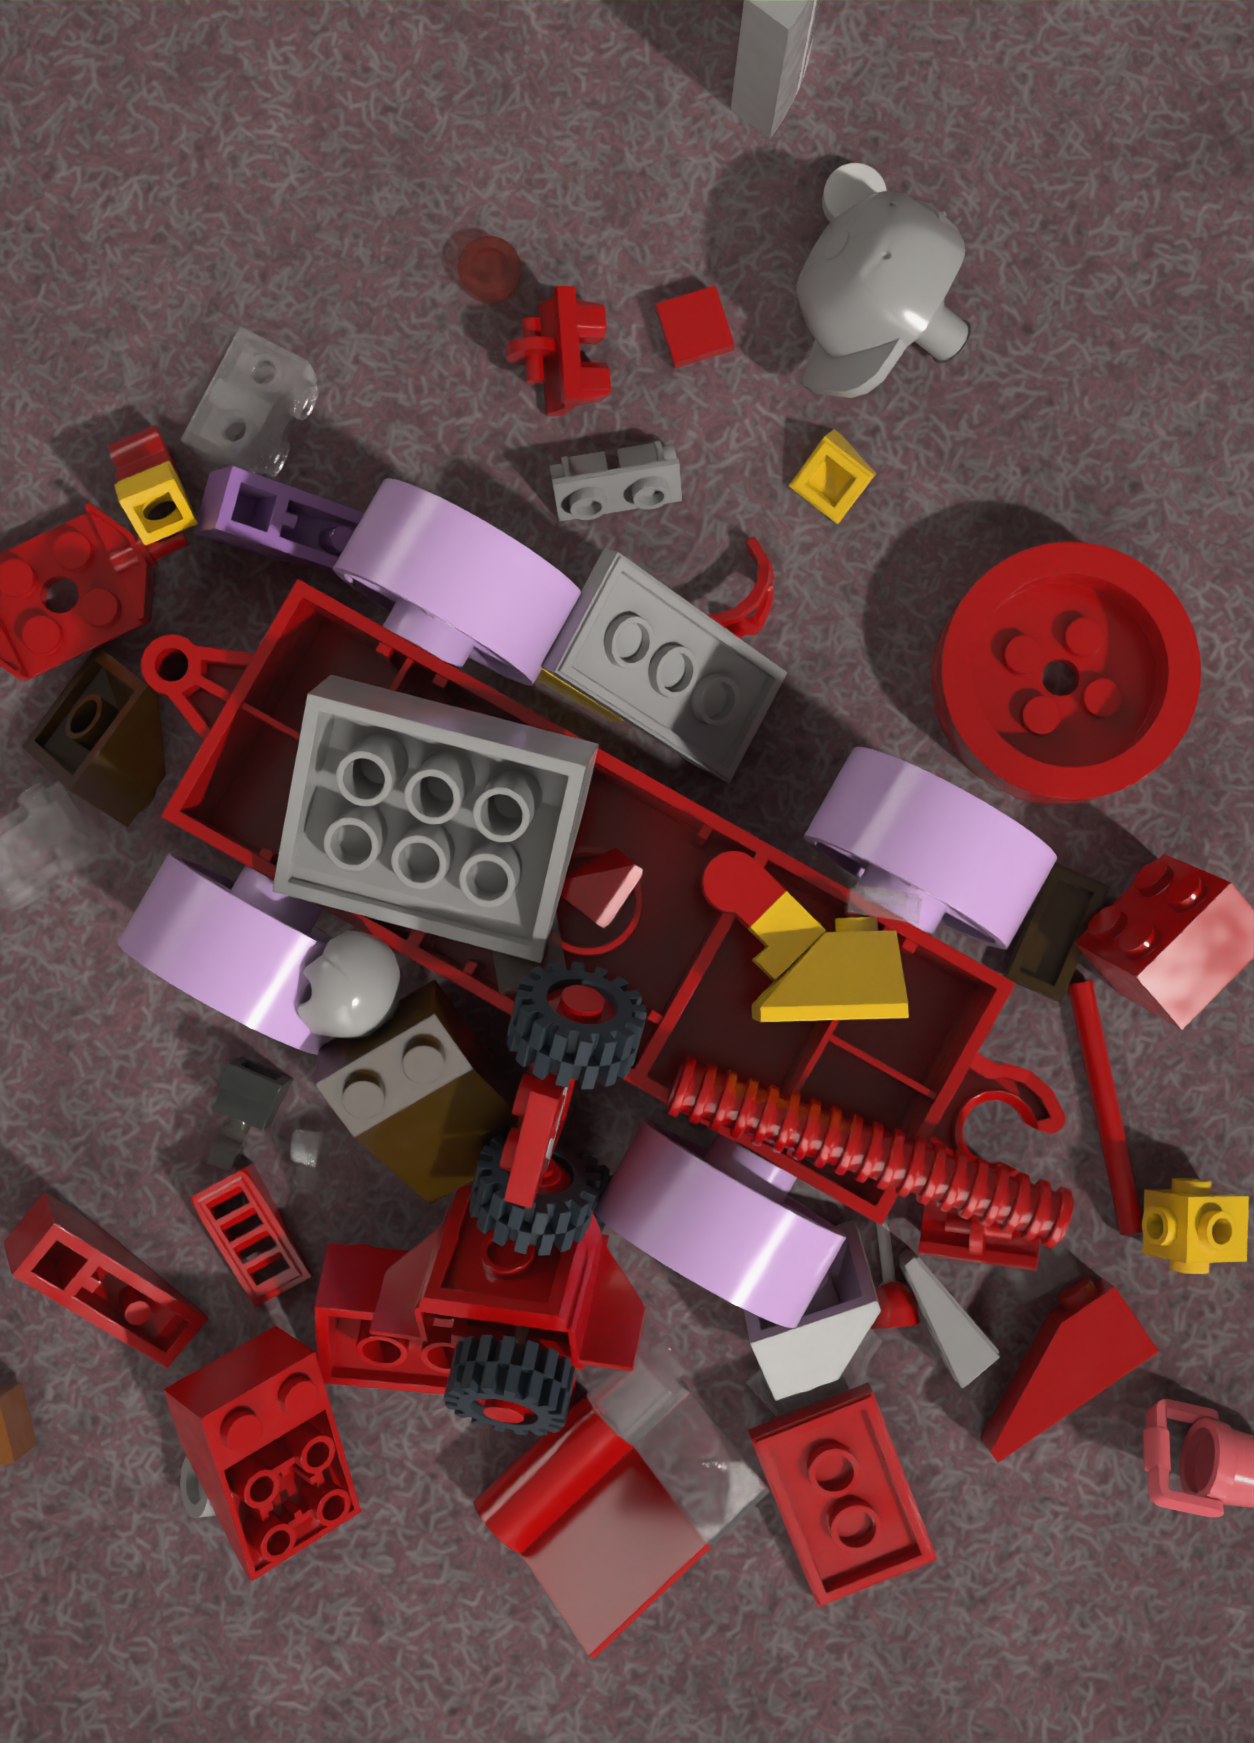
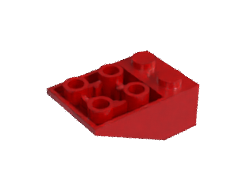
[163,1325,361,1581]

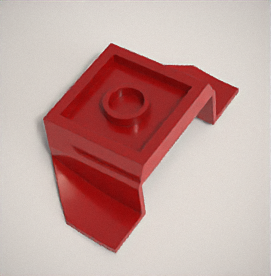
[369,1186,646,1371]

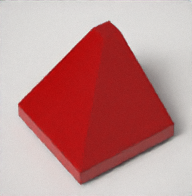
[561,847,643,928]

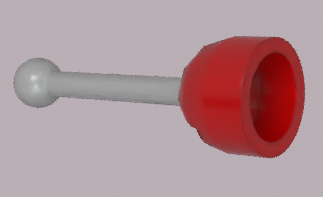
[870,1215,920,1329]

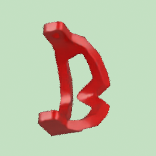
[706,536,775,639]

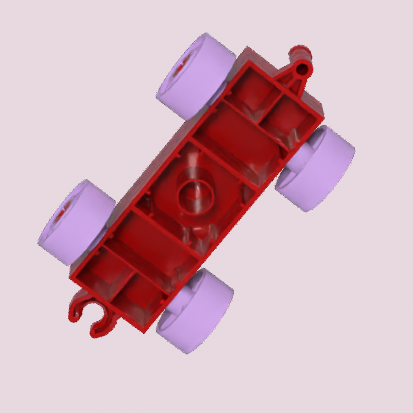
[117,478,1065,1328]

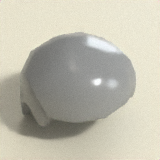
[297,931,400,1039]

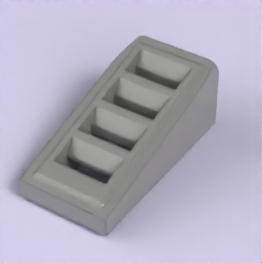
[897,1248,1000,1388]

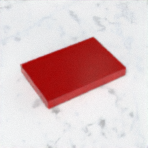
[748,1382,938,1607]

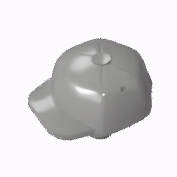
[796,191,971,398]

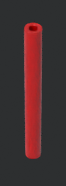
[1067,980,1143,1235]

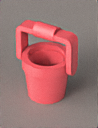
[1143,1399,1254,1517]

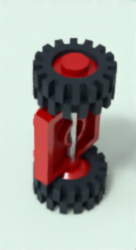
[469,962,647,1255]
[443,1147,613,1435]

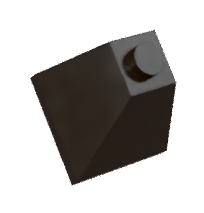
[22,647,166,827]

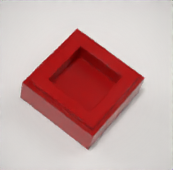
[655,285,734,369]

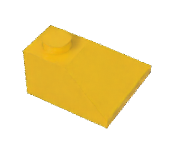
[752,917,909,1022]

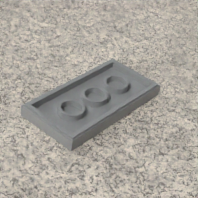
[541,548,787,784]

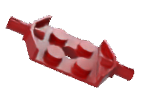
[0,503,190,682]

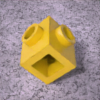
[1142,1178,1249,1274]

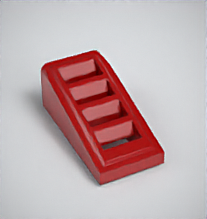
[190,1163,313,1307]

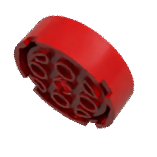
[931,542,1201,805]

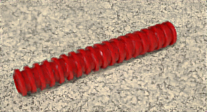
[666,1055,1074,1249]

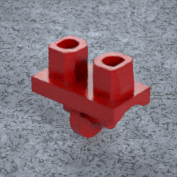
[505,285,611,417]
[918,1199,1040,1271]

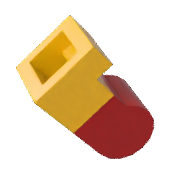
[108,424,198,546]
[701,851,826,980]

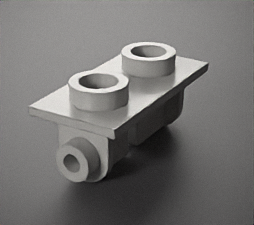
[550,440,682,522]

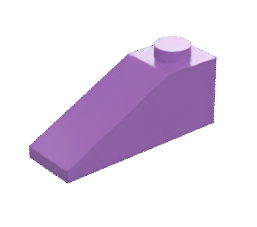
[193,466,364,576]

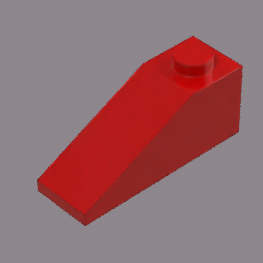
[3,1192,208,1369]
[980,1277,1159,1463]

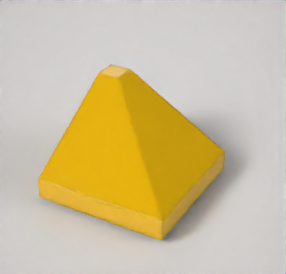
[789,429,876,524]

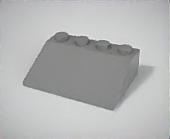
[272,675,599,963]

